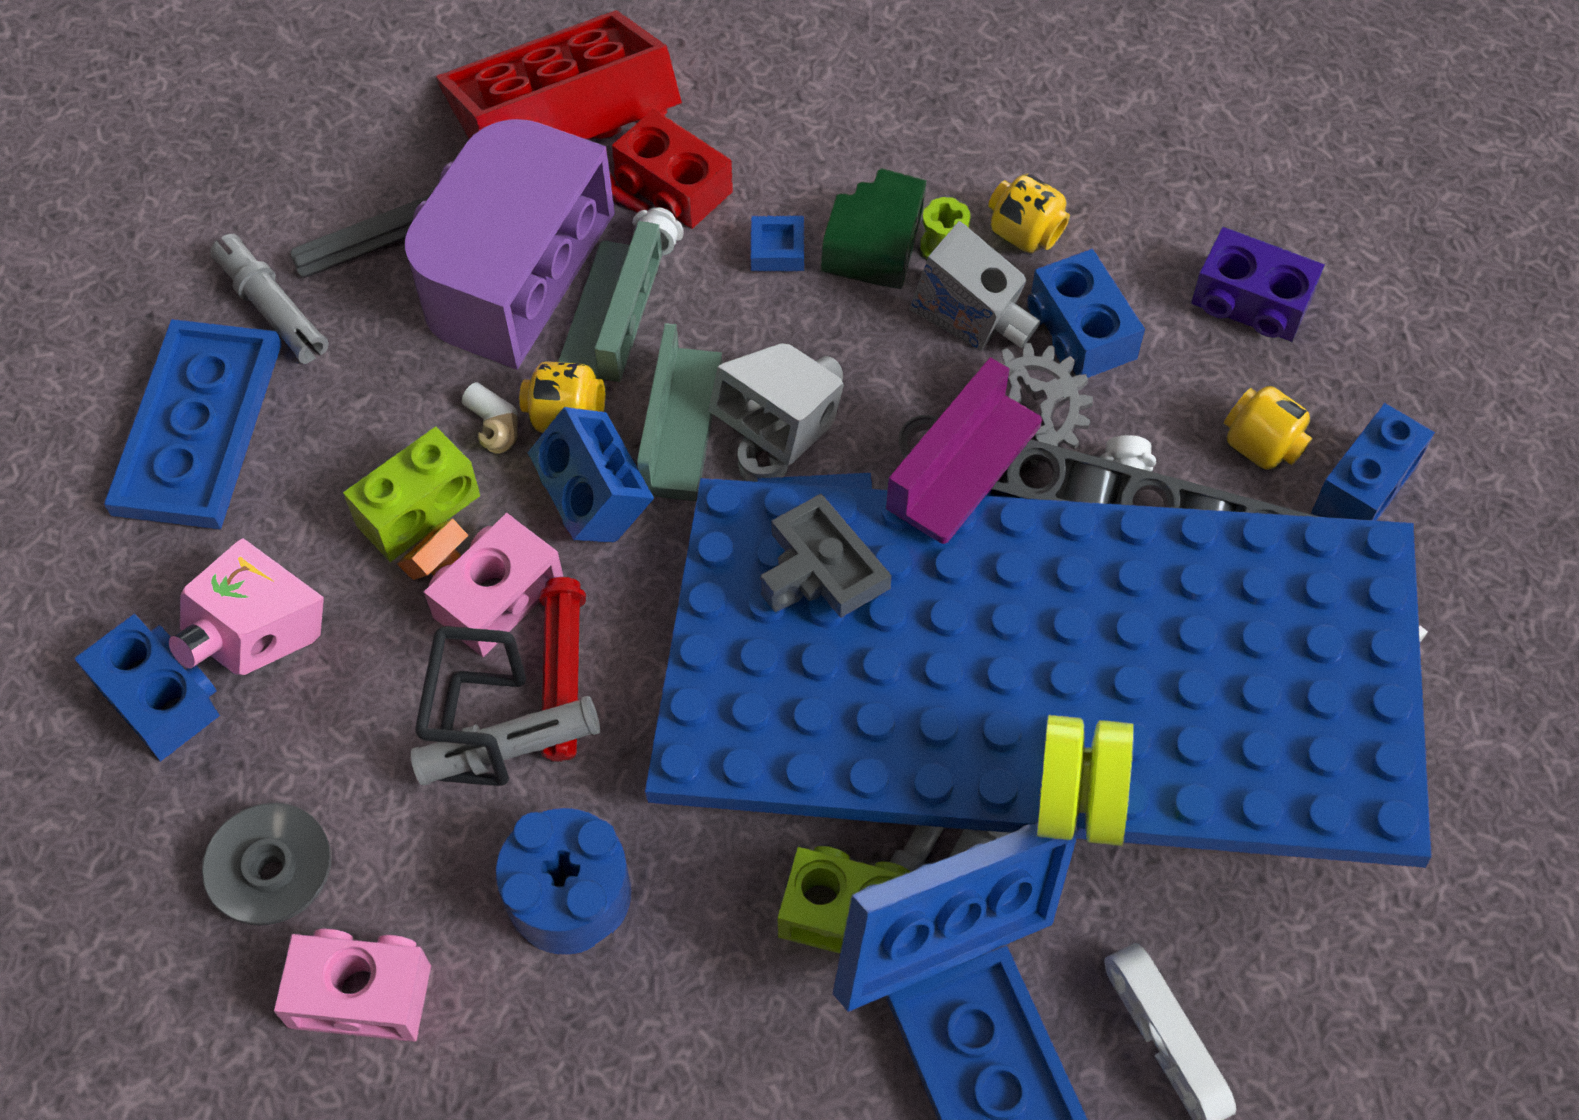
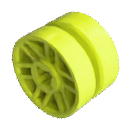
[1037,715,1133,846]

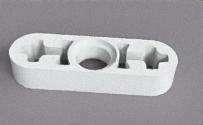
[1104,943,1236,1120]

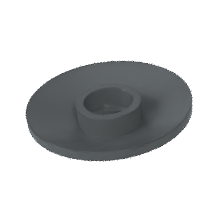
[202,803,331,926]

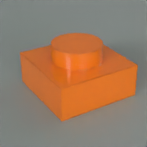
[397,519,469,580]

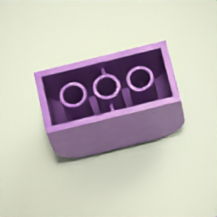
[405,119,615,370]

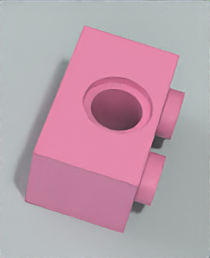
[424,513,563,657]
[274,929,431,1042]

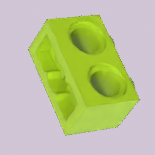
[343,426,481,562]
[778,846,911,953]

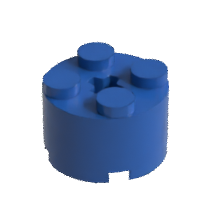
[496,808,631,955]

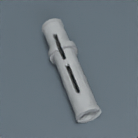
[210,234,329,364]
[411,696,600,786]

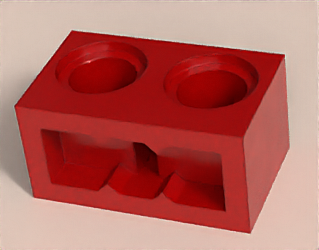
[612,109,733,229]

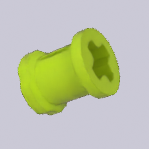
[920,197,970,259]

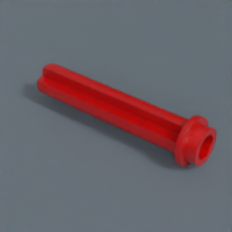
[539,577,586,762]

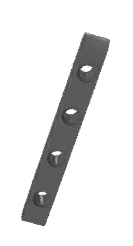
[898,415,1318,517]

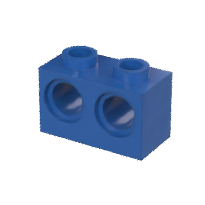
[1027,248,1145,378]
[1311,403,1435,521]
[527,407,654,542]
[74,613,220,762]

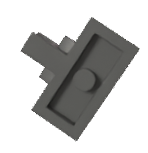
[760,494,891,618]

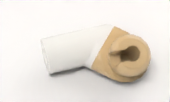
[462,382,518,454]

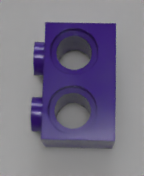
[1191,227,1325,342]

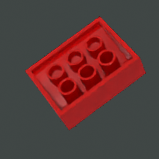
[435,10,682,140]

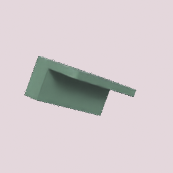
[558,221,662,382]
[637,323,723,501]

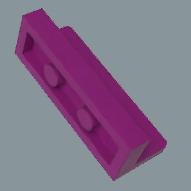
[886,357,1042,544]

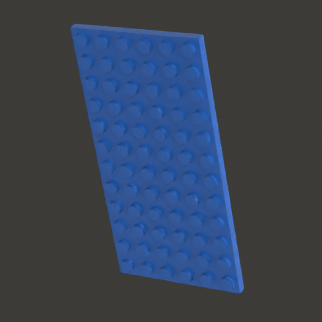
[645,478,1431,868]

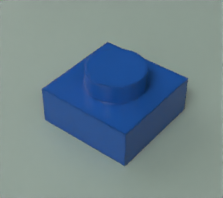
[751,216,804,271]

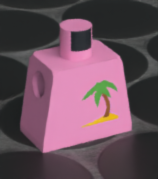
[169,538,324,675]

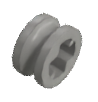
[737,437,788,482]

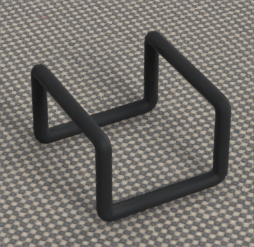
[415,626,526,786]

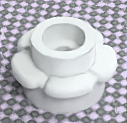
[632,207,684,255]
[1100,435,1156,472]

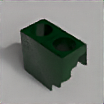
[821,168,927,289]

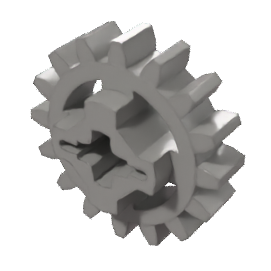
[1002,343,1093,467]

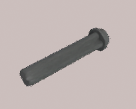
[290,188,434,278]

